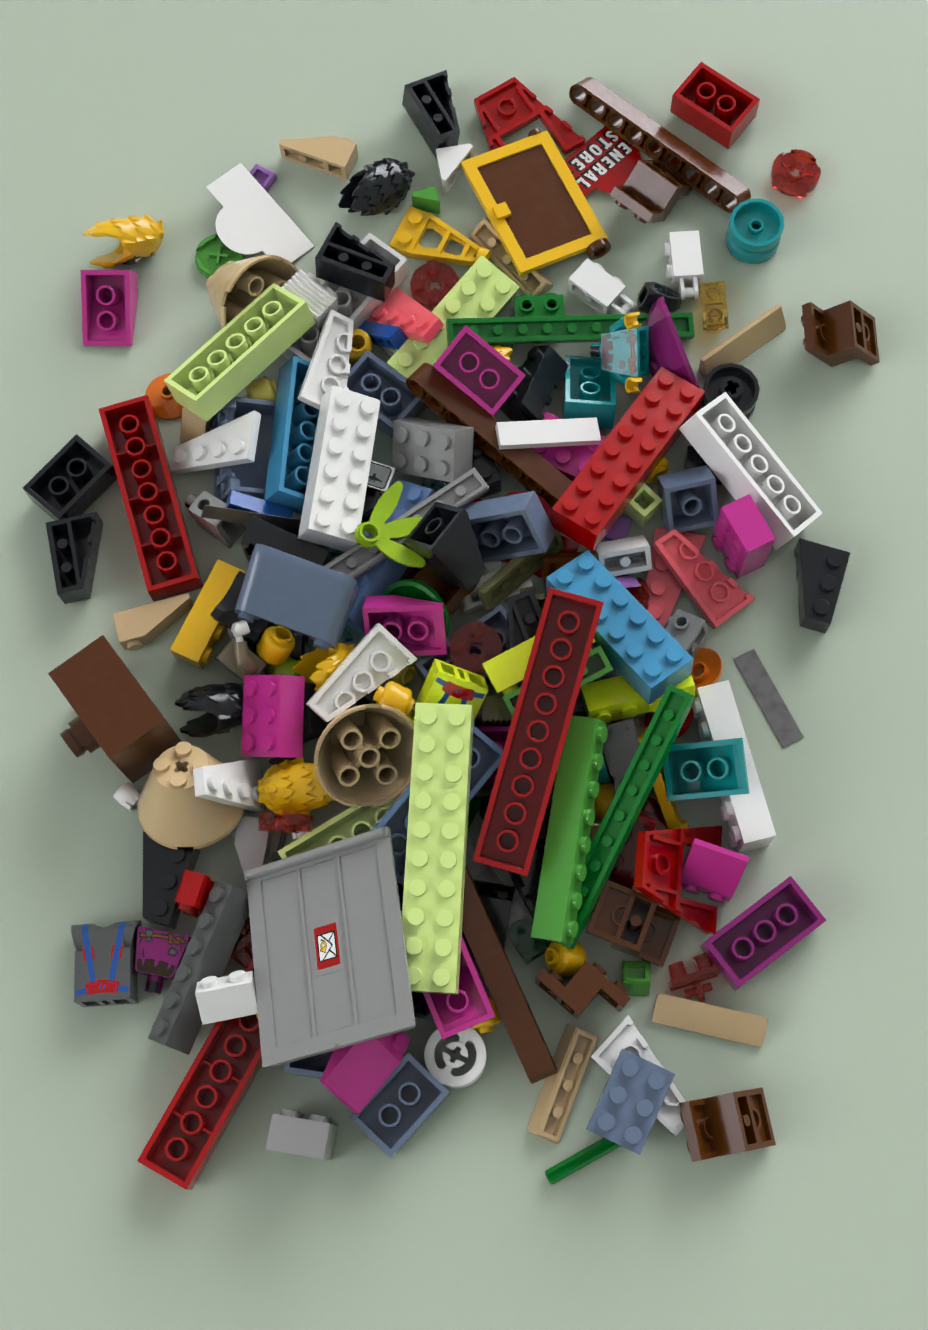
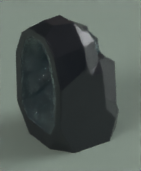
[637,282,682,312]

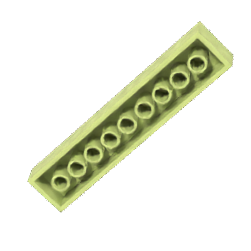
[402,703,474,994]

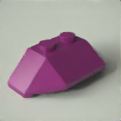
[643,296,700,388]

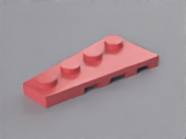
[367,287,444,344]
[642,527,706,629]
[652,529,755,629]

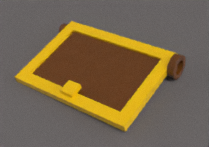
[460,128,611,277]

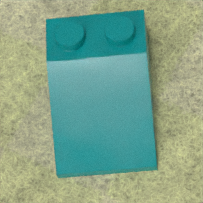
[562,355,616,429]
[663,738,749,801]

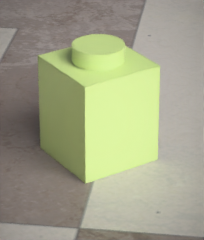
[624,483,663,528]

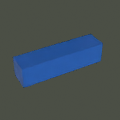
[358,320,408,350]
[225,490,294,518]

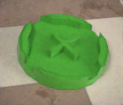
[195,234,244,279]

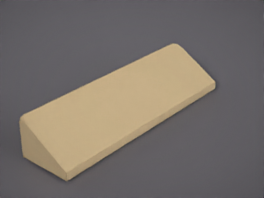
[469,217,554,295]
[698,304,786,378]
[651,993,768,1048]
[526,1025,598,1144]

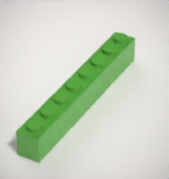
[531,716,608,944]

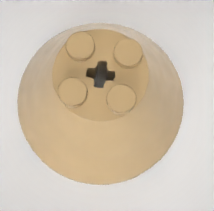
[206,255,298,328]
[314,704,414,808]
[137,741,244,850]

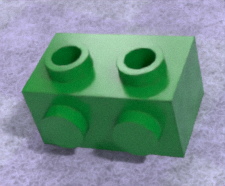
[514,293,565,317]

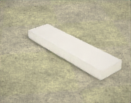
[495,417,601,450]

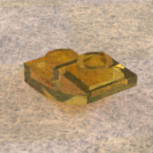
[700,281,729,331]

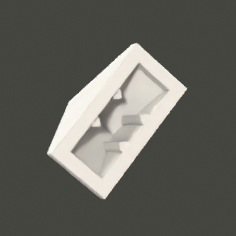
[436,143,474,194]

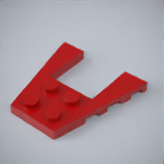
[474,77,586,155]
[634,826,722,934]

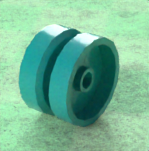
[726,199,784,264]

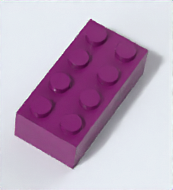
[700,876,826,991]

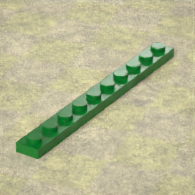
[446,312,695,346]
[558,684,696,949]

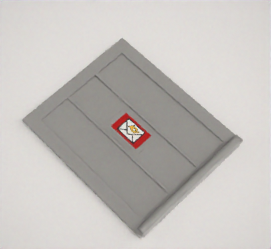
[244,826,416,1068]

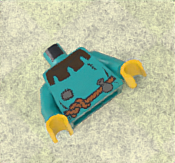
[590,312,649,393]

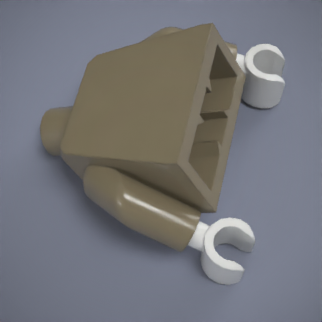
[214,620,269,682]

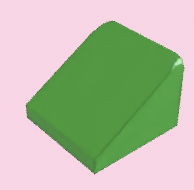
[411,186,441,214]
[622,961,651,996]

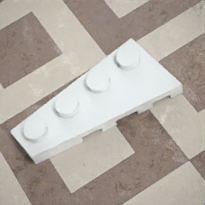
[297,309,354,410]

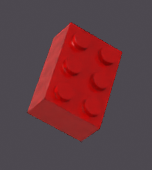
[670,62,760,149]

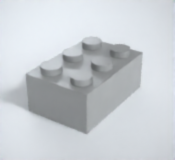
[392,417,474,482]
[265,1109,338,1160]

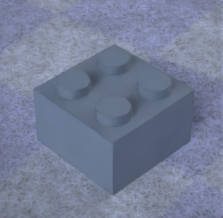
[657,465,719,533]

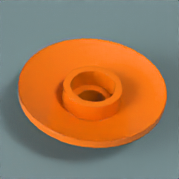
[145,374,184,420]
[691,648,723,692]

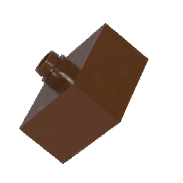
[48,635,182,783]

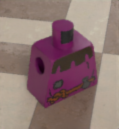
[135,926,191,995]

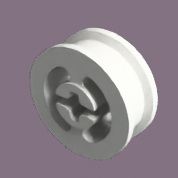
[424,1027,487,1089]

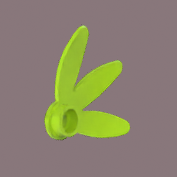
[354,481,426,568]

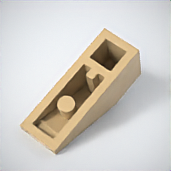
[279,136,358,180]
[113,593,194,651]

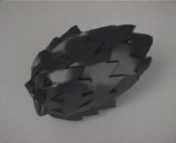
[338,158,415,216]
[175,683,244,737]

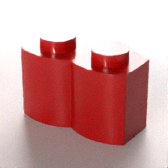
[174,869,215,918]

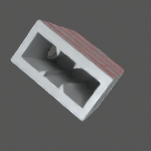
[185,491,246,548]

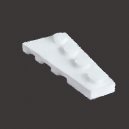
[171,410,261,474]
[306,623,418,722]
[193,758,265,812]
[591,1015,686,1137]

